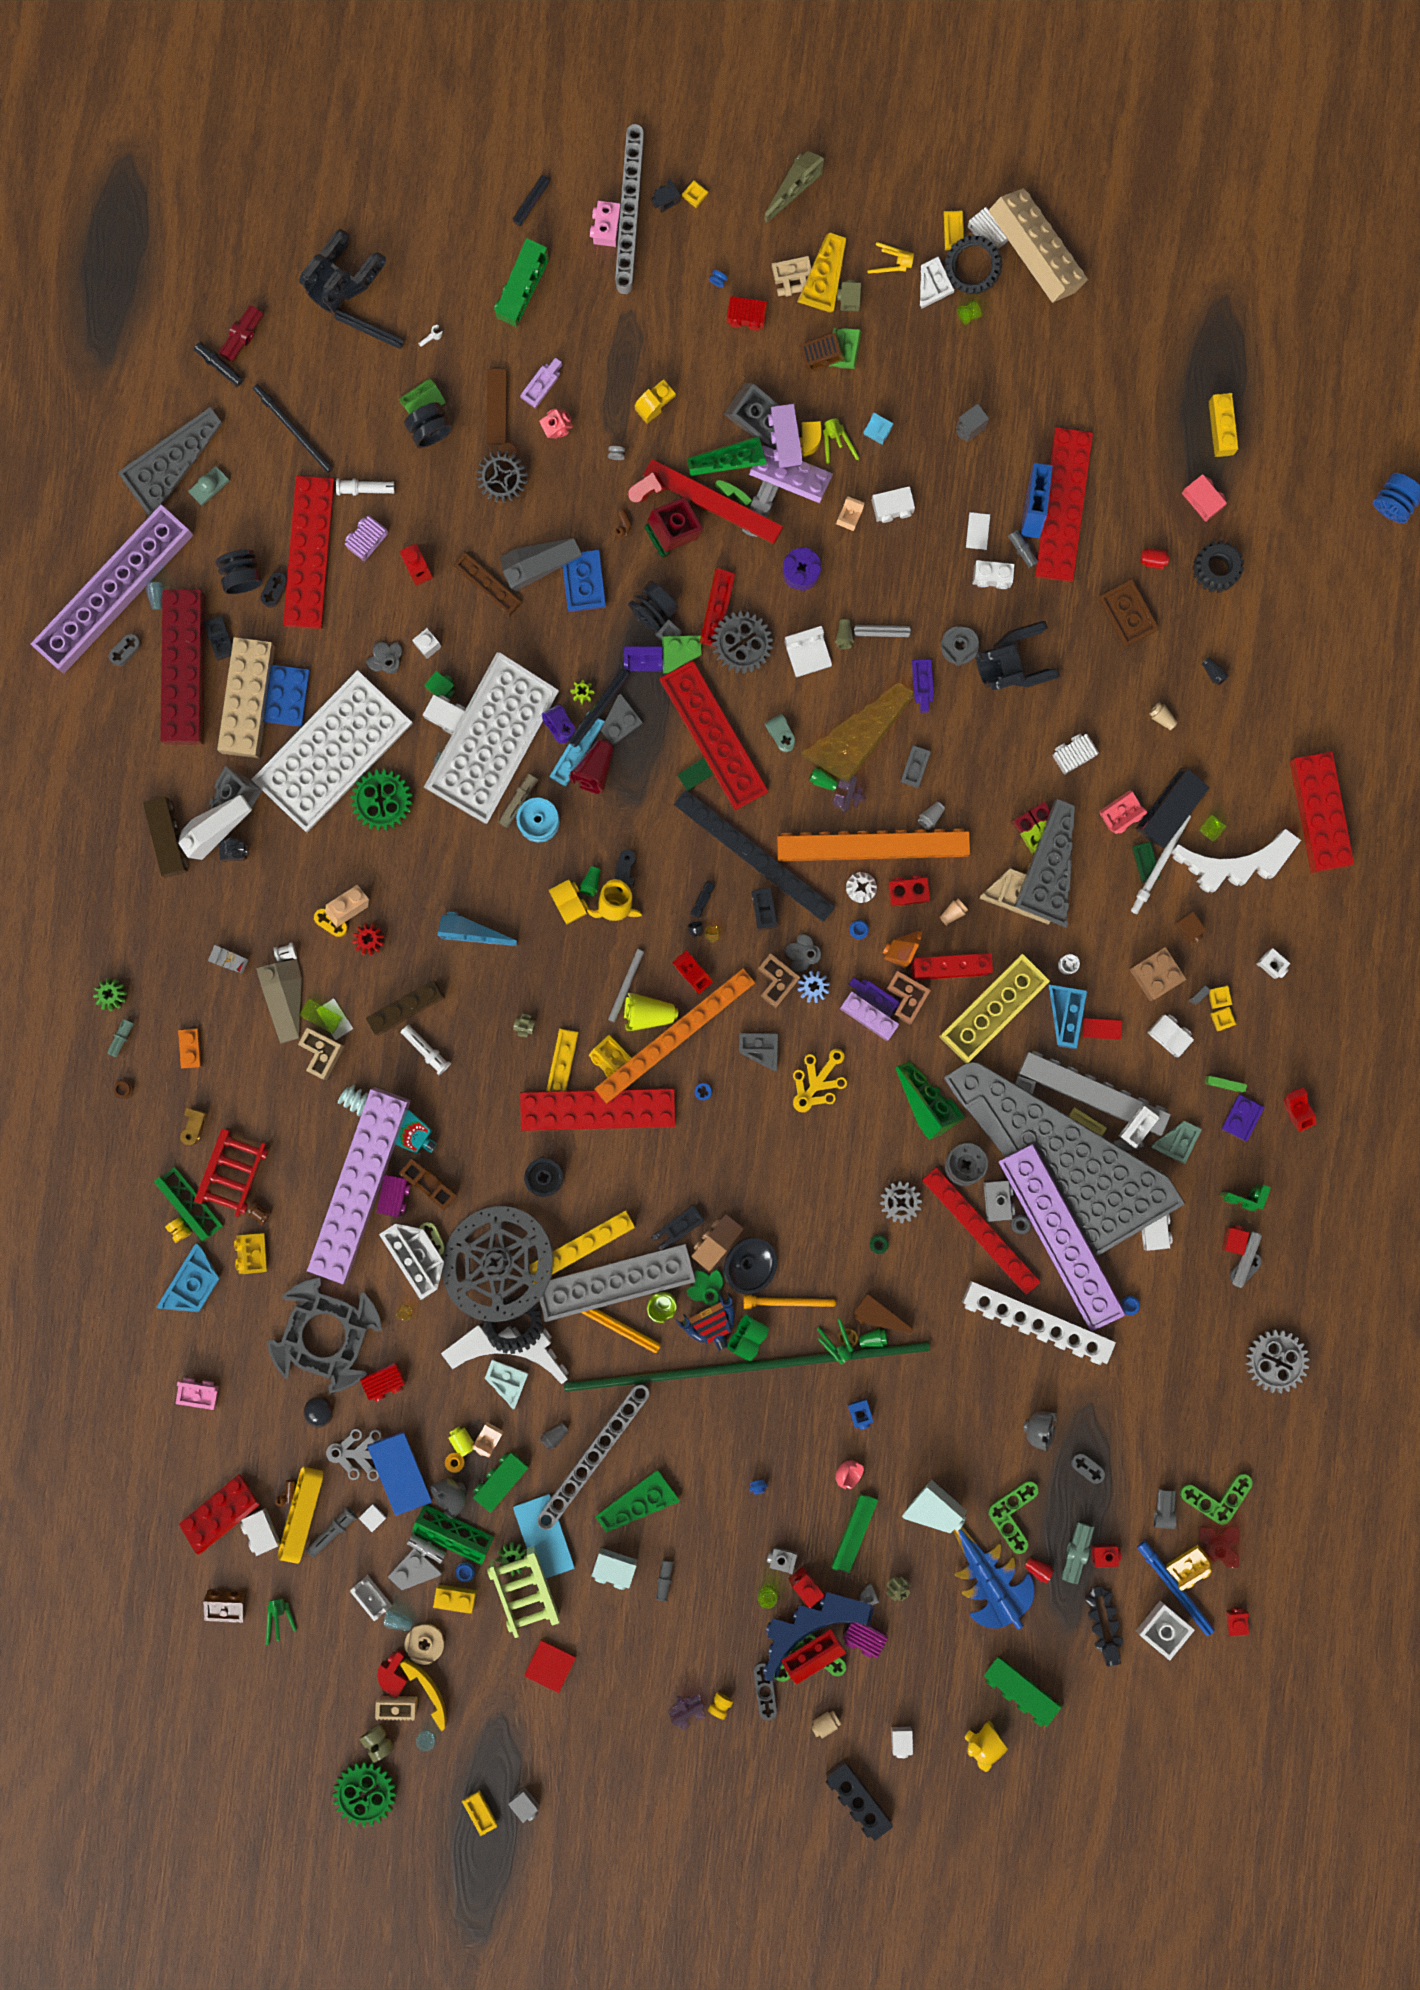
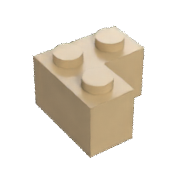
[298,1028,344,1080]

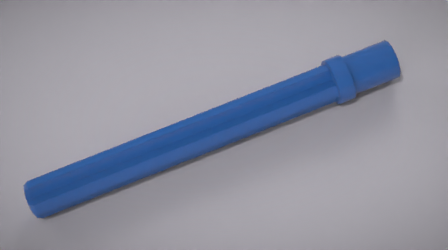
[1137,1540,1215,1636]

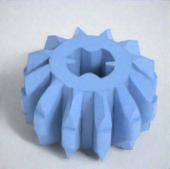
[797,971,830,1003]

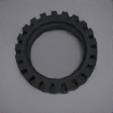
[945,235,1003,294]
[484,1296,543,1354]

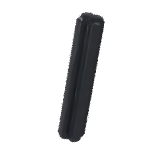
[513,175,550,226]

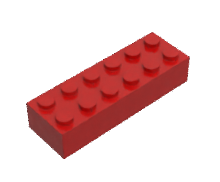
[1290,752,1354,873]

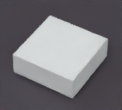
[359,1504,387,1532]

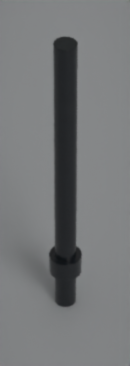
[252,384,333,473]

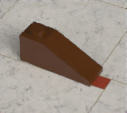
[853,1293,914,1333]

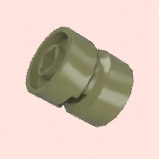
[359,1724,395,1763]

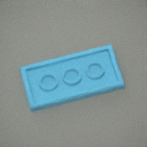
[513,1493,575,1578]

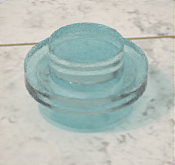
[416,1731,436,1751]

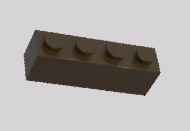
[143,796,189,878]
[366,980,445,1036]

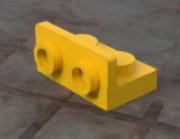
[589,1035,632,1077]
[234,1233,267,1274]

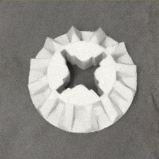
[846,872,877,903]

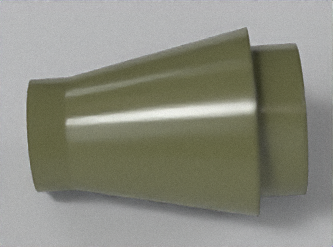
[835,619,854,649]

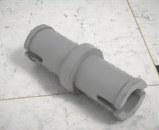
[407,1533,446,1563]

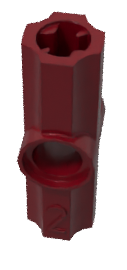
[219,305,264,362]

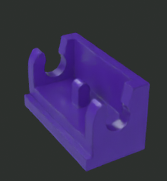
[624,647,663,671]

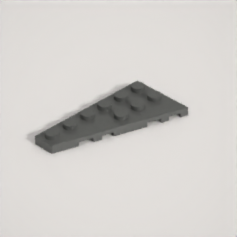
[118,407,222,517]
[1014,799,1075,928]

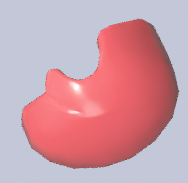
[835,1460,864,1489]

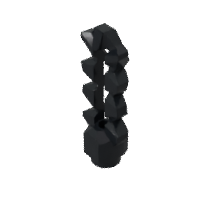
[1084,1586,1123,1667]

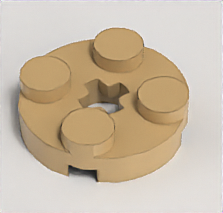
[405,1624,444,1665]

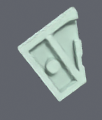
[485,1359,528,1409]

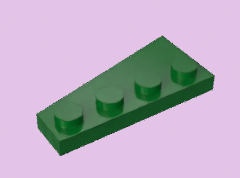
[687,436,767,476]
[595,1469,681,1533]

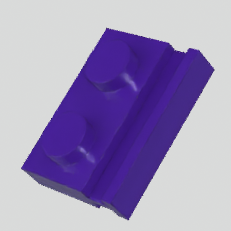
[1221,1095,1264,1142]

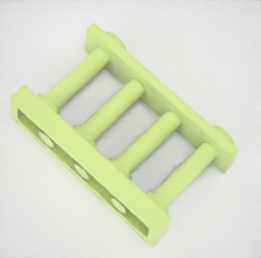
[487,1546,559,1638]

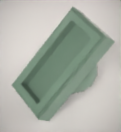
[188,466,229,506]

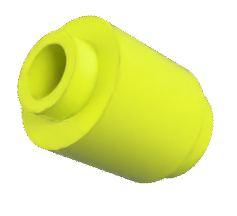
[448,1427,474,1457]

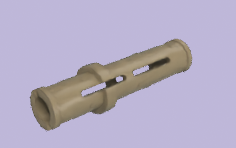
[498,774,538,828]

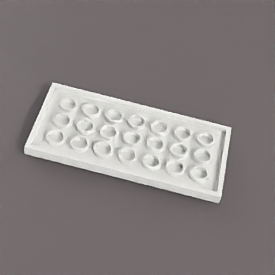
[424,652,559,824]
[251,670,413,833]

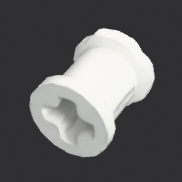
[274,942,297,963]

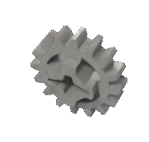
[879,1181,922,1223]

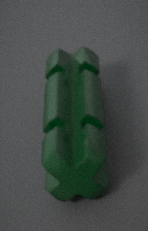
[644,523,670,558]

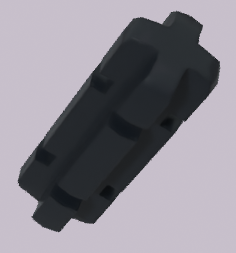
[691,882,715,918]

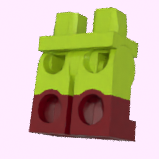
[1011,801,1050,854]

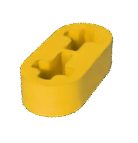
[314,909,348,937]

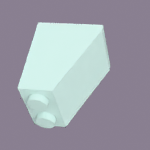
[902,1480,967,1533]

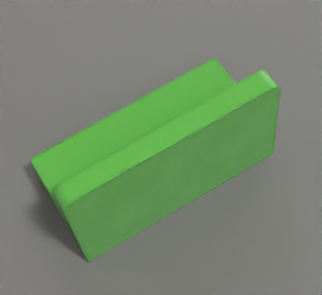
[398,378,446,415]

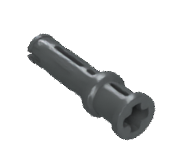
[306,1506,358,1558]

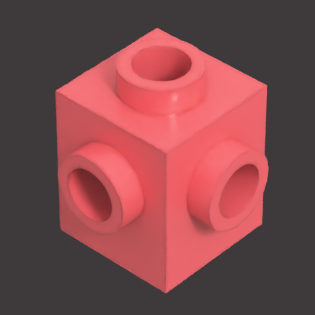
[539,408,573,439]

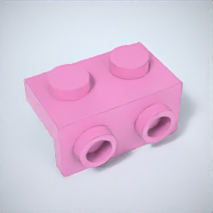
[176,1378,219,1410]

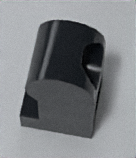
[615,850,636,888]

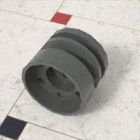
[945,1143,988,1186]

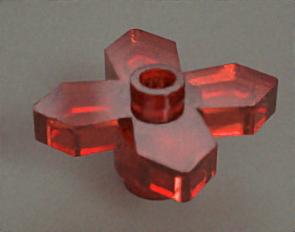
[1199,1526,1239,1568]

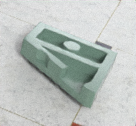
[1150,1121,1202,1164]

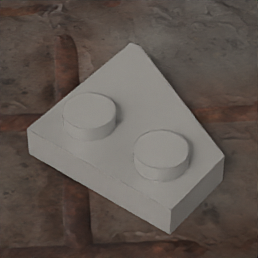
[388,1548,442,1590]

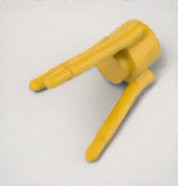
[867,242,914,274]

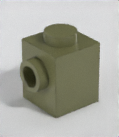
[837,280,861,311]

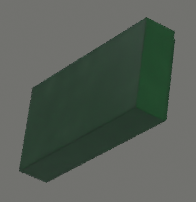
[677,758,714,791]
[1131,841,1161,883]

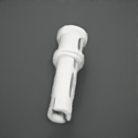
[336,478,395,496]
[400,1024,451,1075]

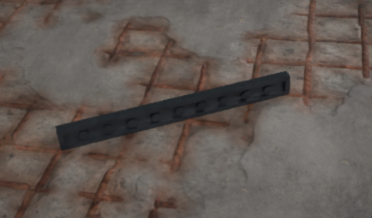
[674,790,835,922]

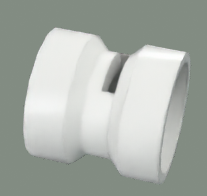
[1058,954,1080,975]

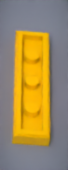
[546,1028,579,1091]

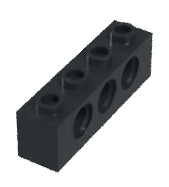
[825,1759,893,1841]

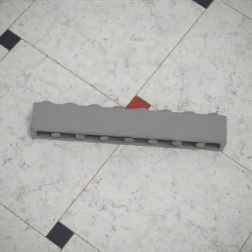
[1018,1051,1171,1136]

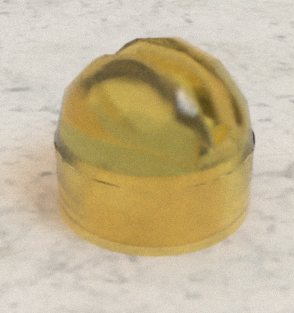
[705,926,720,942]
[396,1304,412,1321]

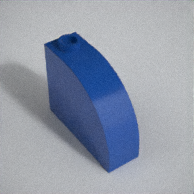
[1021,463,1053,538]

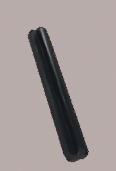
[334,309,404,349]

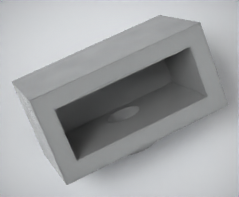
[983,1181,1015,1222]

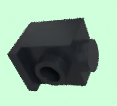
[650,179,681,213]

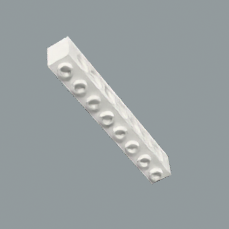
[962,1281,1116,1365]

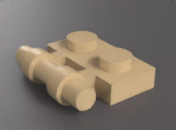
[772,256,811,297]

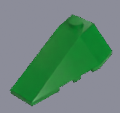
[895,1062,965,1140]

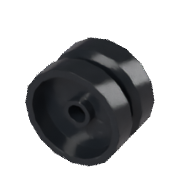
[404,402,453,448]

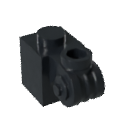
[219,838,249,862]

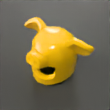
[587,879,642,921]
[965,1721,1008,1772]

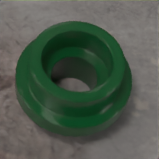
[869,1235,889,1254]

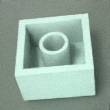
[592,1548,637,1590]

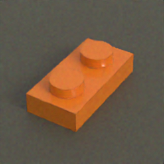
[178,1029,202,1069]

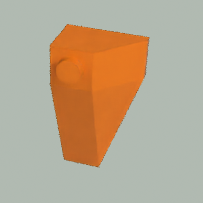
[883,931,922,968]

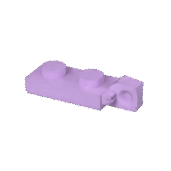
[520,358,562,409]

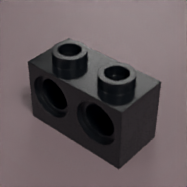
[751,888,777,931]

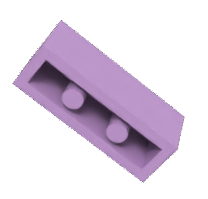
[768,404,802,468]
[840,992,899,1041]

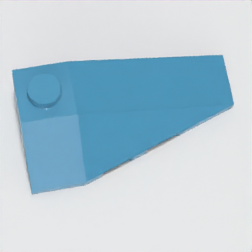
[438,912,518,946]

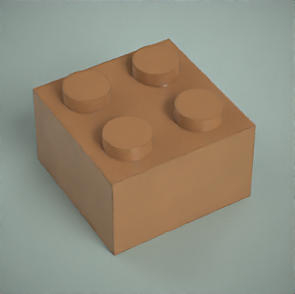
[1129,947,1186,1001]

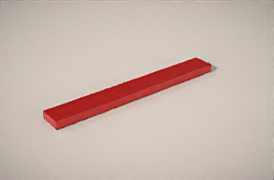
[643,459,783,544]

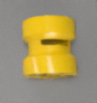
[165,1216,192,1243]
[708,1692,734,1720]

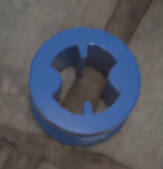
[709,270,728,288]
[694,1083,712,1100]

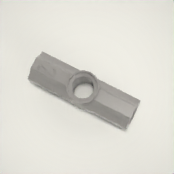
[742,480,779,537]

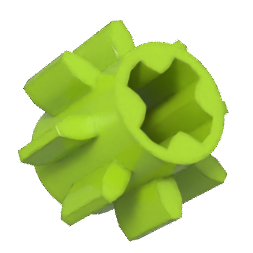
[570,680,595,705]

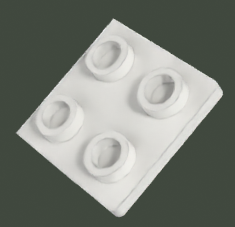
[784,626,832,677]

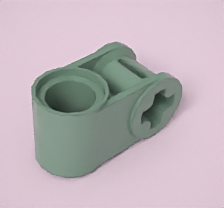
[765,714,795,752]

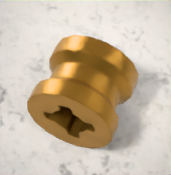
[838,1328,858,1347]

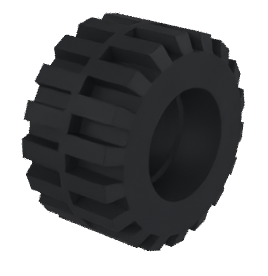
[1192,541,1244,593]

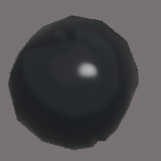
[303,1397,333,1428]

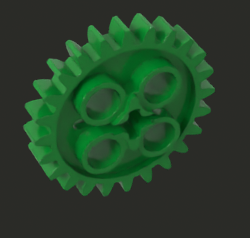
[350,769,413,832]
[332,1761,397,1828]

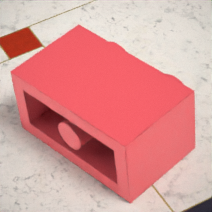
[1182,474,1227,522]

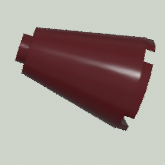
[568,739,614,794]

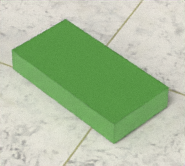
[1204,1076,1247,1092]

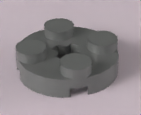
[940,626,979,666]

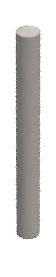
[608,949,644,1022]

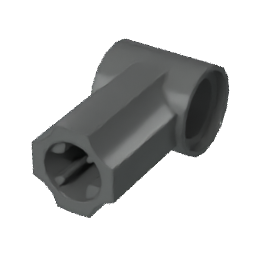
[1154,1489,1176,1529]

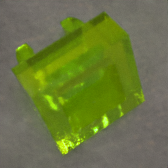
[1199,815,1227,842]

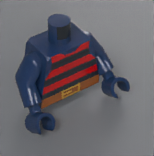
[676,1293,735,1351]

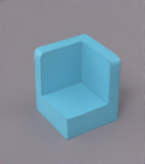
[864,413,893,445]

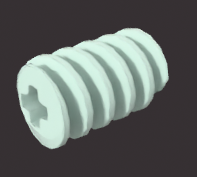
[338,1085,368,1116]

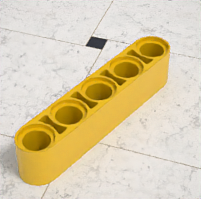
[278,1467,323,1563]

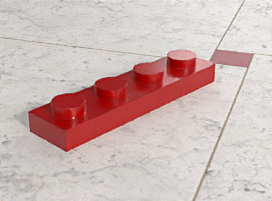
[700,568,735,648]

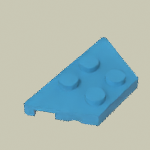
[156,1243,220,1312]

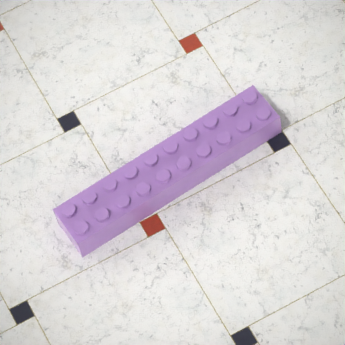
[31,505,193,673]
[307,1087,411,1284]

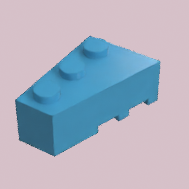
[1049,985,1087,1049]

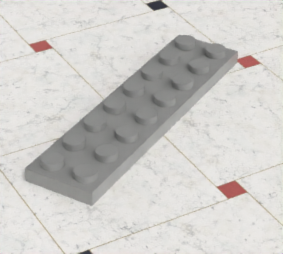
[539,1244,695,1322]

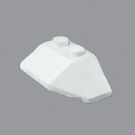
[379,1224,444,1300]

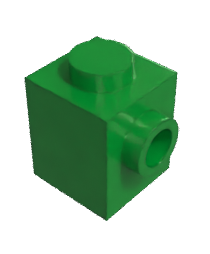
[424,671,456,700]

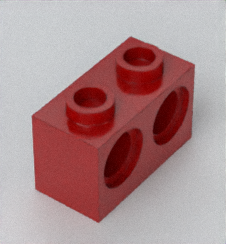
[888,875,930,907]

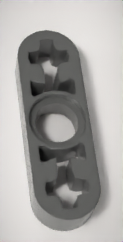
[754,1662,777,1721]

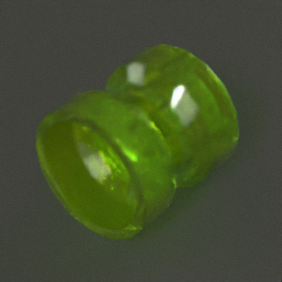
[956,300,982,325]
[757,1586,777,1609]

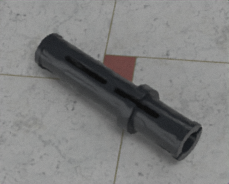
[193,341,244,388]

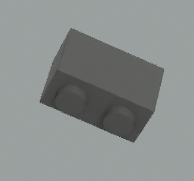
[956,404,989,442]

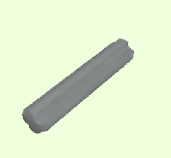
[854,625,911,637]
[1232,1232,1262,1288]

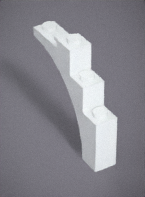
[1171,829,1301,893]
[441,1324,569,1384]

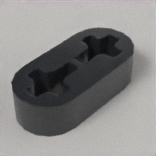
[260,572,287,608]

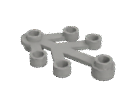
[326,1428,382,1481]

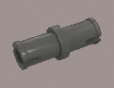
[1008,530,1039,568]
[655,1560,674,1602]

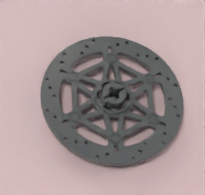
[442,1206,553,1322]

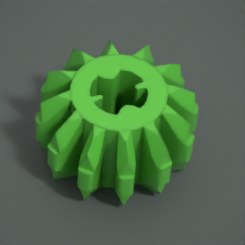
[93,978,127,1011]
[496,1542,527,1576]

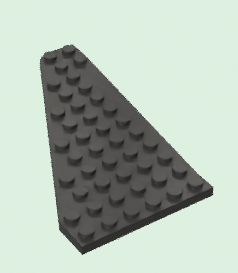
[944,1062,1185,1257]

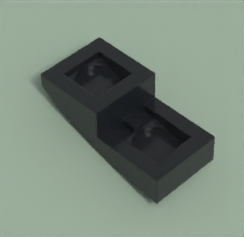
[204,616,233,661]

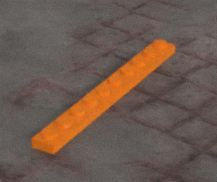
[594,969,755,1104]

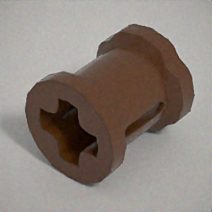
[246,1201,272,1226]

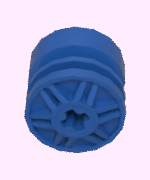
[1373,473,1420,523]

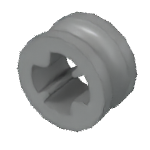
[608,446,625,460]

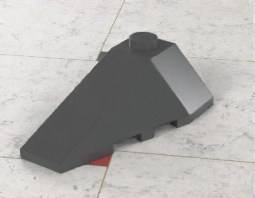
[500,538,583,591]
[209,766,262,810]

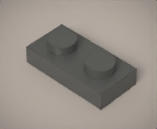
[900,746,931,788]

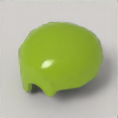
[647,1292,677,1323]

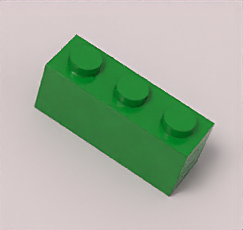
[473,1451,530,1513]

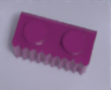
[376,1175,411,1217]
[842,1623,888,1658]

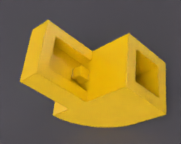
[635,379,676,424]
[799,421,821,457]

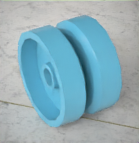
[516,798,560,843]

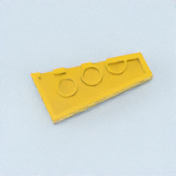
[797,233,846,313]

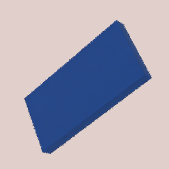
[367,1431,432,1516]

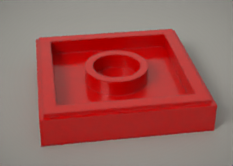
[524,1639,576,1693]

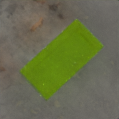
[300,999,343,1034]

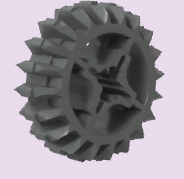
[476,450,528,503]

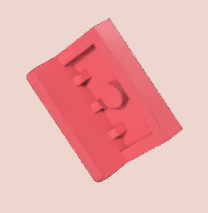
[1099,790,1147,834]

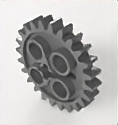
[711,611,773,674]

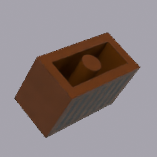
[800,333,845,372]

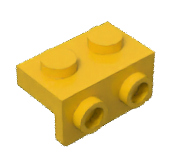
[1166,1545,1212,1591]

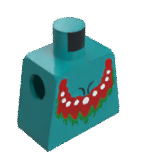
[395,1110,438,1153]

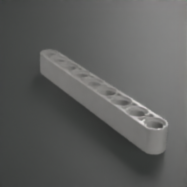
[615,124,644,294]
[538,1384,649,1530]

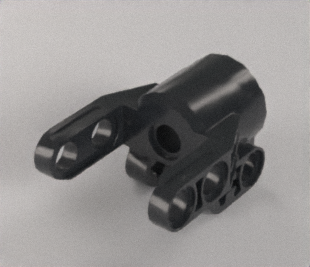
[299,229,386,314]
[976,621,1060,690]

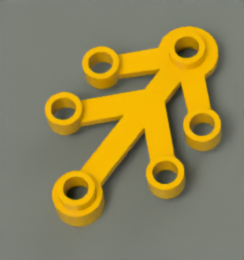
[793,1049,847,1112]

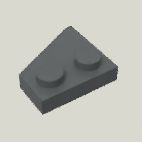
[601,694,643,747]
[739,1033,778,1071]

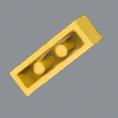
[1209,393,1238,457]

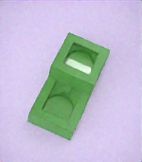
[716,480,752,508]

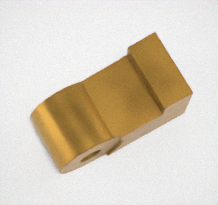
[180,1108,208,1145]

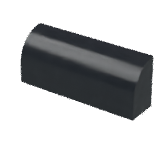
[1135,768,1210,848]

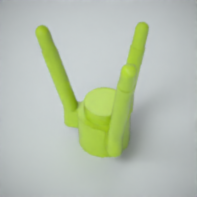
[823,418,859,464]

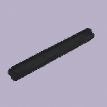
[568,669,629,747]

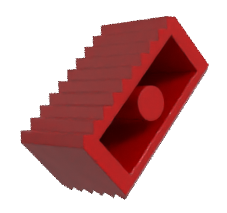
[727,296,767,331]
[360,1362,406,1402]

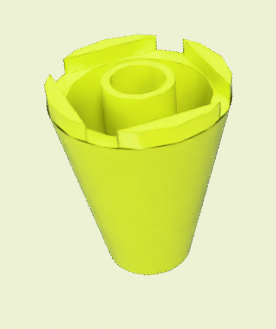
[624,993,678,1031]

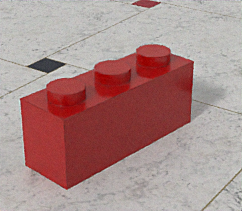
[781,1629,846,1685]

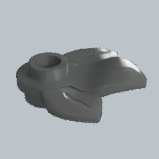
[366,642,402,674]
[784,934,822,972]

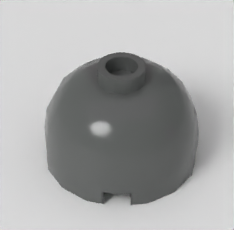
[1023,1411,1057,1451]
[430,1478,467,1519]

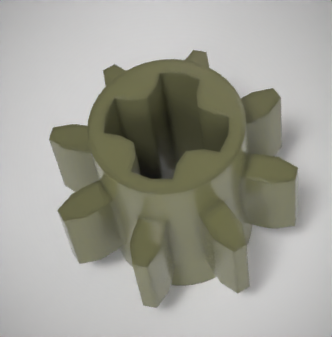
[513,1013,536,1038]
[886,1576,911,1601]

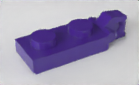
[912,659,934,713]
[848,978,900,1018]

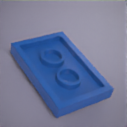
[563,550,606,612]
[264,665,310,727]

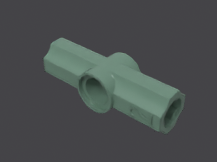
[1061,1522,1094,1584]

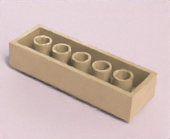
[988,188,1088,303]
[217,637,275,758]

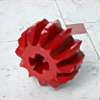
[352,923,385,956]

